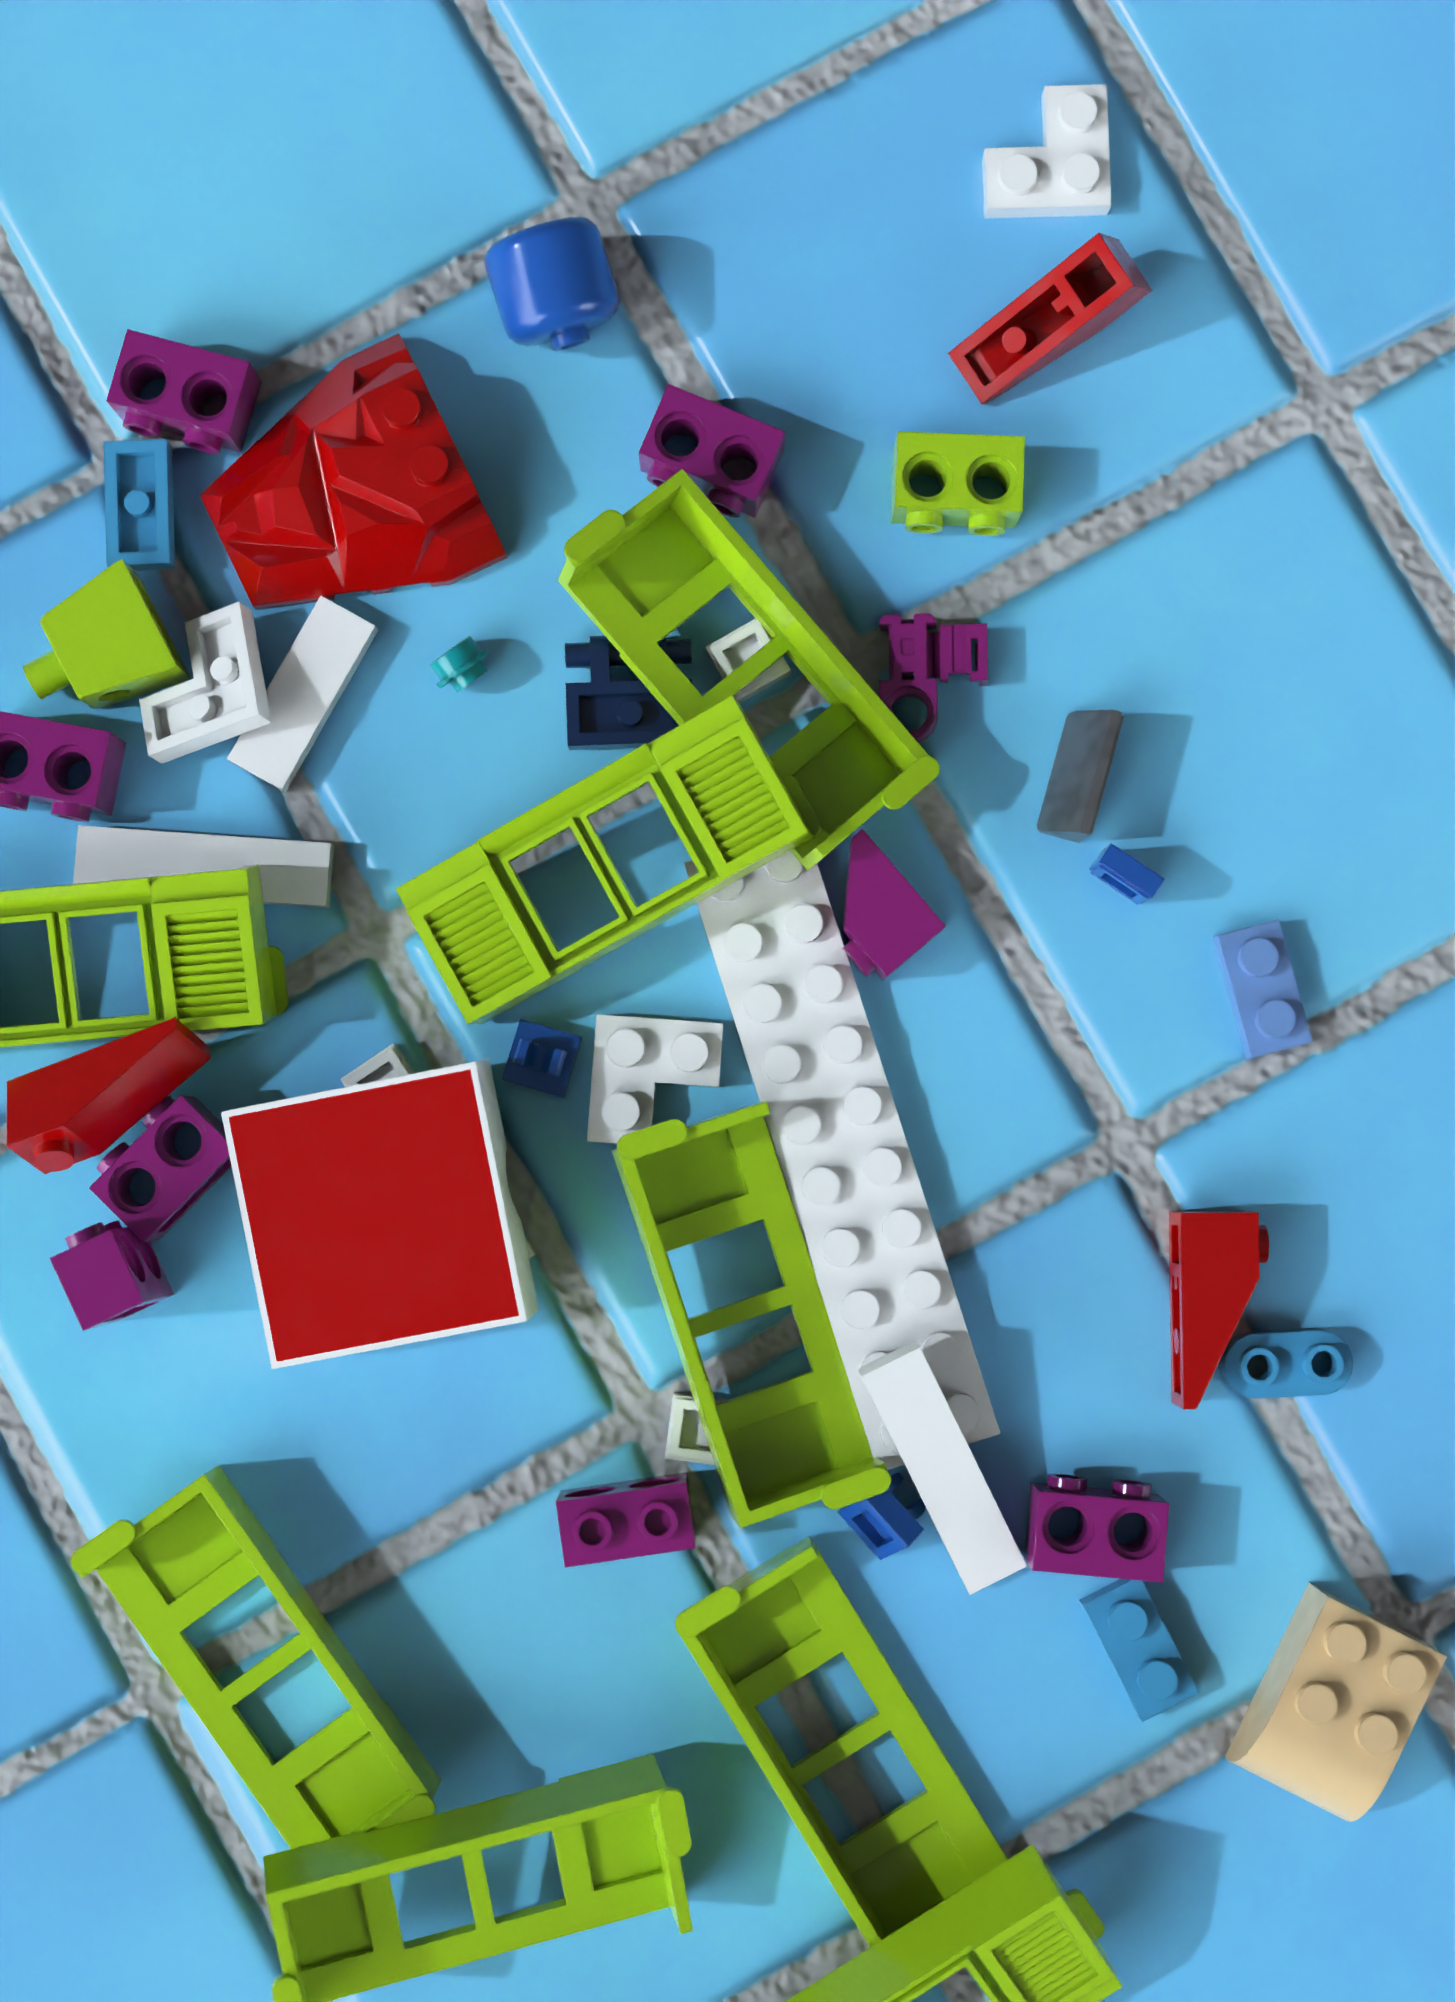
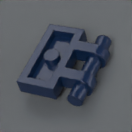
[565,636,693,750]

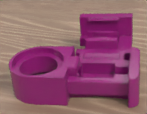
[879,613,988,743]

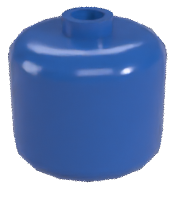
[484,217,620,351]

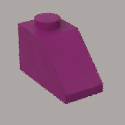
[842,829,946,980]

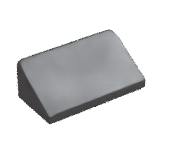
[1037,710,1124,843]

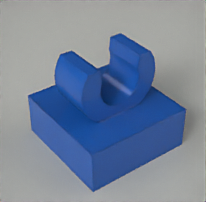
[502,1019,582,1098]
[837,1473,926,1560]

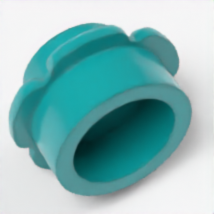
[429,636,489,692]

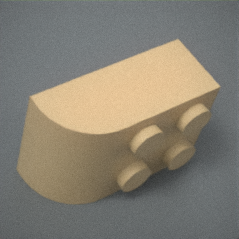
[1225,1583,1447,1822]

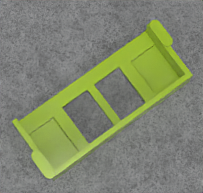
[558,469,940,871]
[396,696,821,1025]
[0,864,289,1047]
[612,1101,891,1528]
[71,1465,441,1849]
[675,1535,1008,1947]
[263,1754,693,2002]
[785,1844,1123,2002]

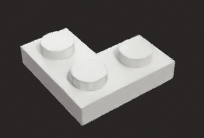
[982,84,1111,219]
[139,602,272,764]
[587,1014,723,1144]

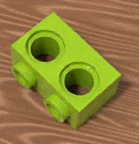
[891,431,1025,536]

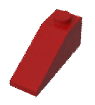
[948,233,1153,405]
[7,1017,211,1174]
[1169,1211,1269,1410]

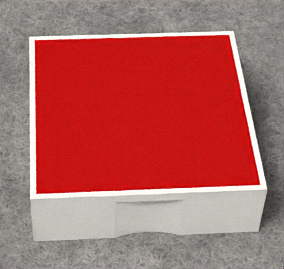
[221,1059,539,1369]

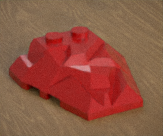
[200,333,507,610]

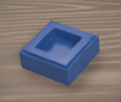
[1089,843,1165,905]

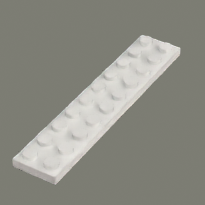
[684,851,1001,1470]

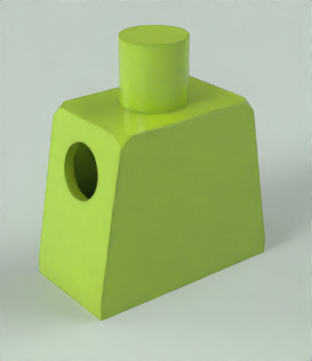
[23,559,191,709]

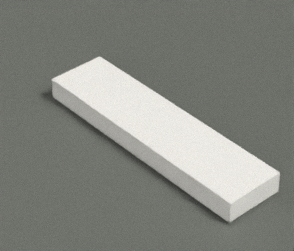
[73,825,334,908]
[858,1340,1027,1595]

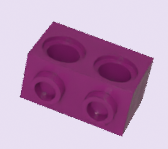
[106,329,262,455]
[639,384,785,518]
[0,711,126,823]
[89,1095,232,1243]
[50,1220,175,1331]
[556,1472,696,1568]
[1024,1474,1169,1583]

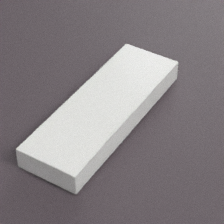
[227,596,379,793]

